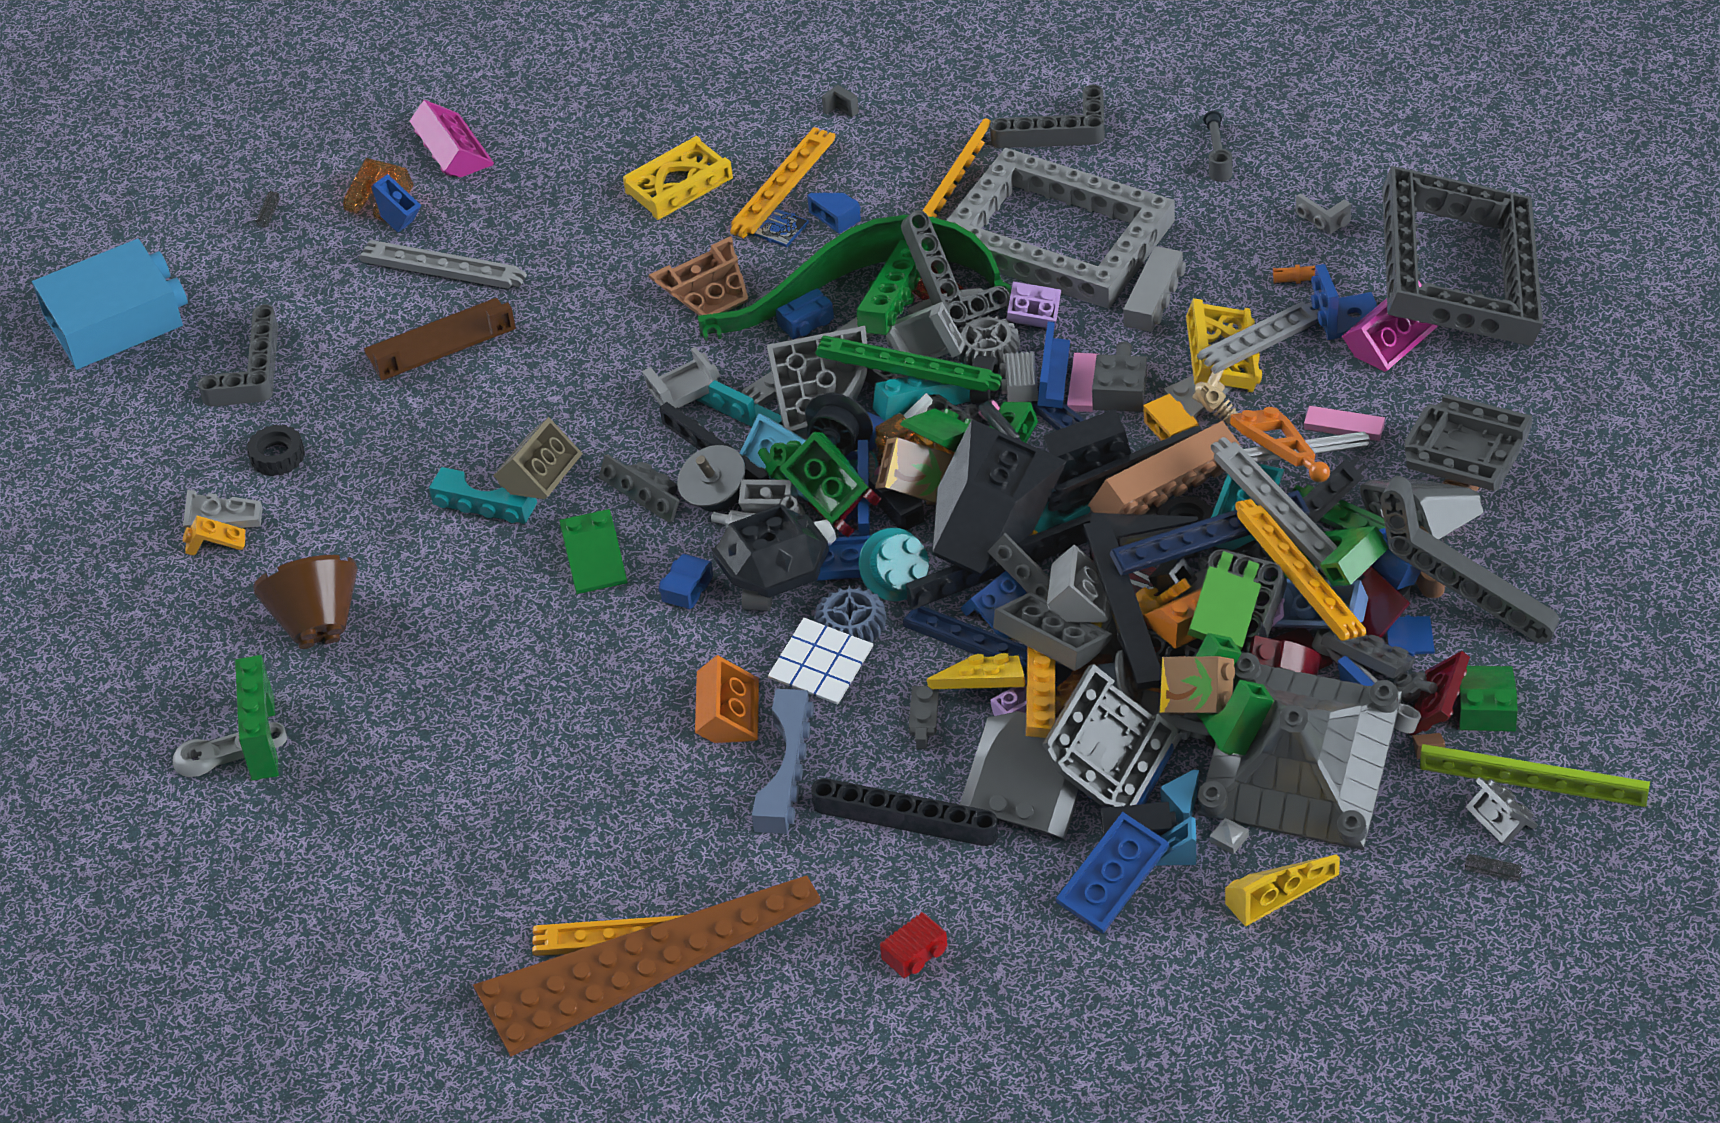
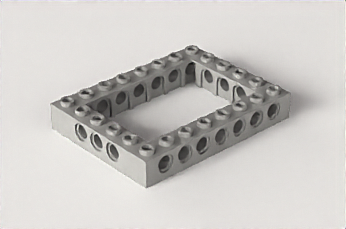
[946,148,1175,309]

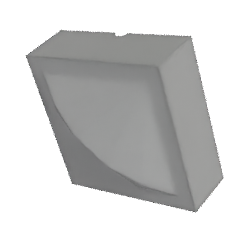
[1210,818,1249,854]

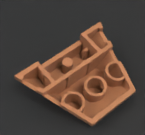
[649,236,748,316]

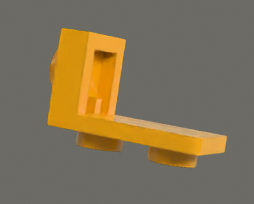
[183,516,245,555]

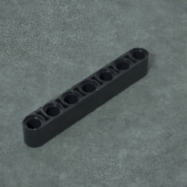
[811,778,998,846]

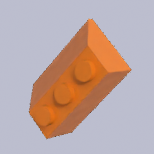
[1143,588,1202,649]
[695,655,759,743]

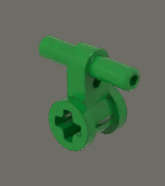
[758,440,802,480]

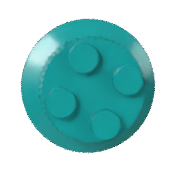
[859,528,929,601]

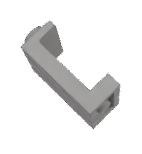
[886,302,965,358]
[642,347,720,408]

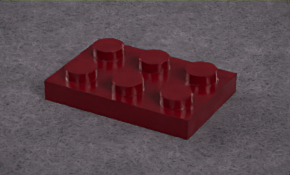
[1408,651,1470,736]

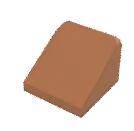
[1412,733,1446,759]

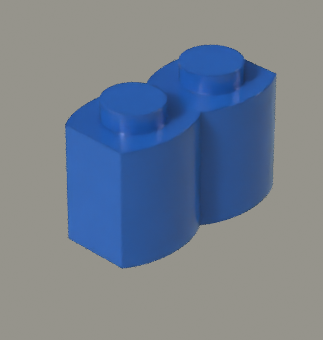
[658,554,713,609]

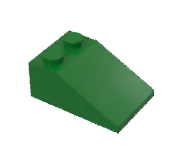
[900,408,971,452]
[779,432,868,524]
[559,509,628,594]
[1458,665,1518,731]

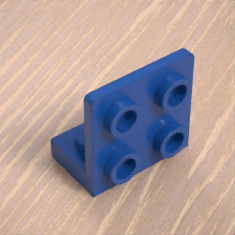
[960,571,1027,638]

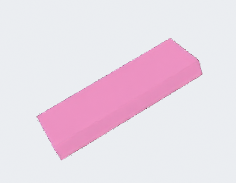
[1067,353,1097,412]
[1304,406,1385,441]

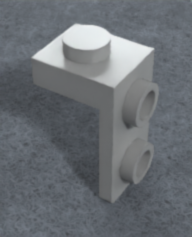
[1296,194,1351,234]

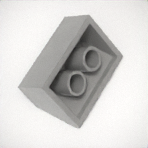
[1047,545,1110,622]

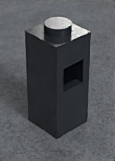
[869,474,924,530]
[1100,802,1177,836]

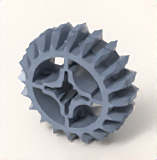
[814,585,887,643]

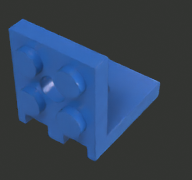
[1311,264,1377,340]

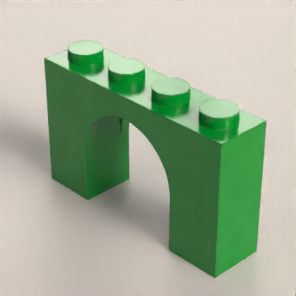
[1271,526,1389,587]
[1196,633,1274,756]
[235,655,279,781]

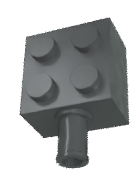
[1092,341,1147,412]

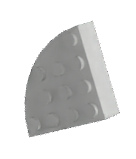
[767,326,867,440]

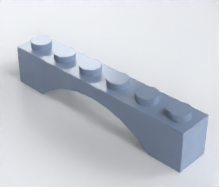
[752,689,814,834]

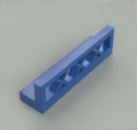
[1037,321,1070,408]
[838,440,870,538]

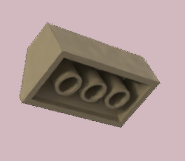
[493,417,583,499]

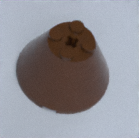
[253,555,358,649]

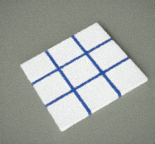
[768,618,873,705]

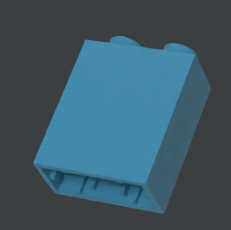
[32,238,188,370]

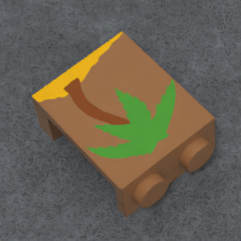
[875,437,952,505]
[1160,656,1235,715]

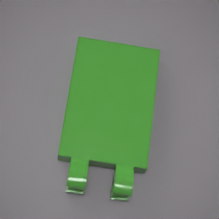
[1187,551,1261,651]

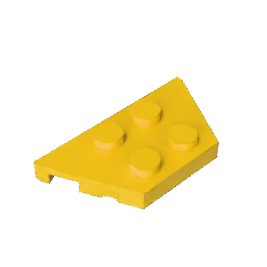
[927,653,1026,689]

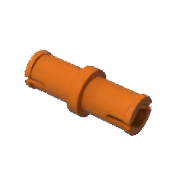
[1273,264,1315,284]

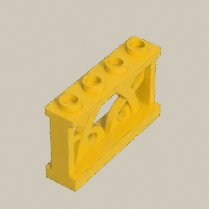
[623,136,733,220]
[1186,298,1262,393]

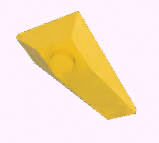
[1225,854,1340,927]

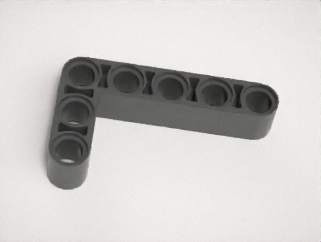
[990,85,1105,148]
[901,210,1010,327]
[198,304,278,407]
[1208,549,1287,638]

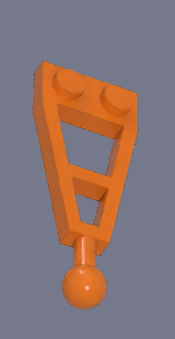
[1230,407,1330,483]

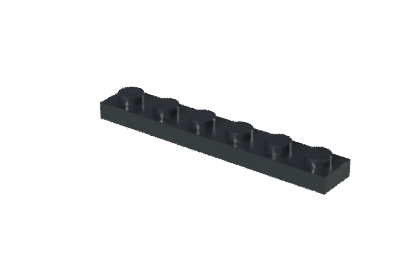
[660,402,769,480]

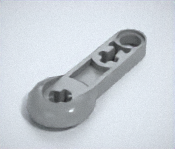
[173,722,287,777]

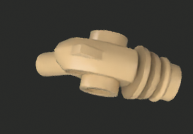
[1192,370,1238,425]

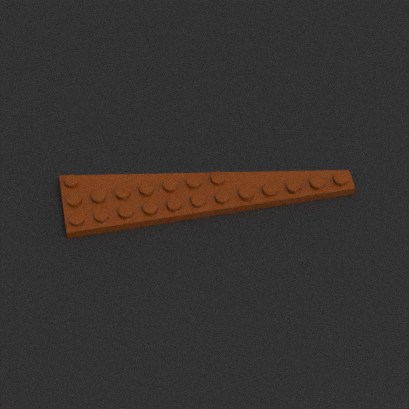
[473,875,821,1057]

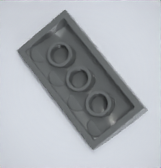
[993,592,1113,671]

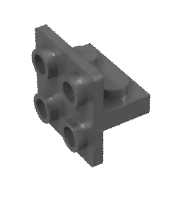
[1466,777,1538,846]

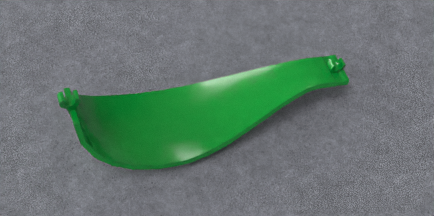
[698,215,1012,341]

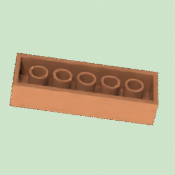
[1088,421,1240,515]

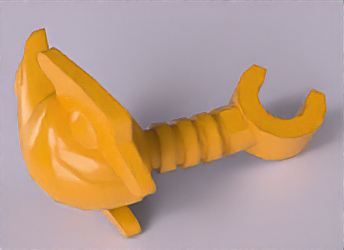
[1135,578,1191,630]

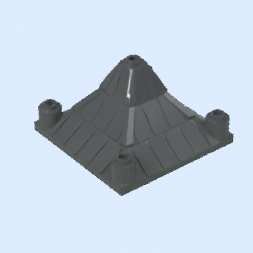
[1197,653,1402,850]

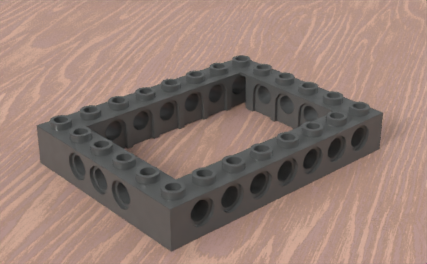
[1382,166,1543,346]

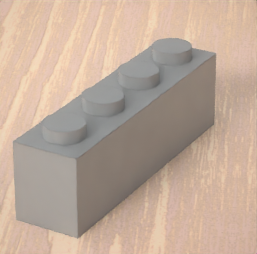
[1123,246,1186,332]

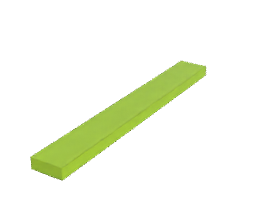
[1420,744,1650,807]

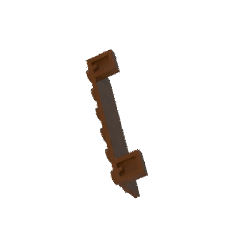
[364,298,516,381]

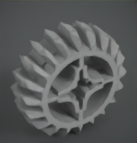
[956,314,1020,367]

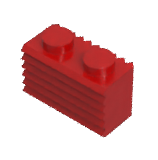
[880,912,948,979]

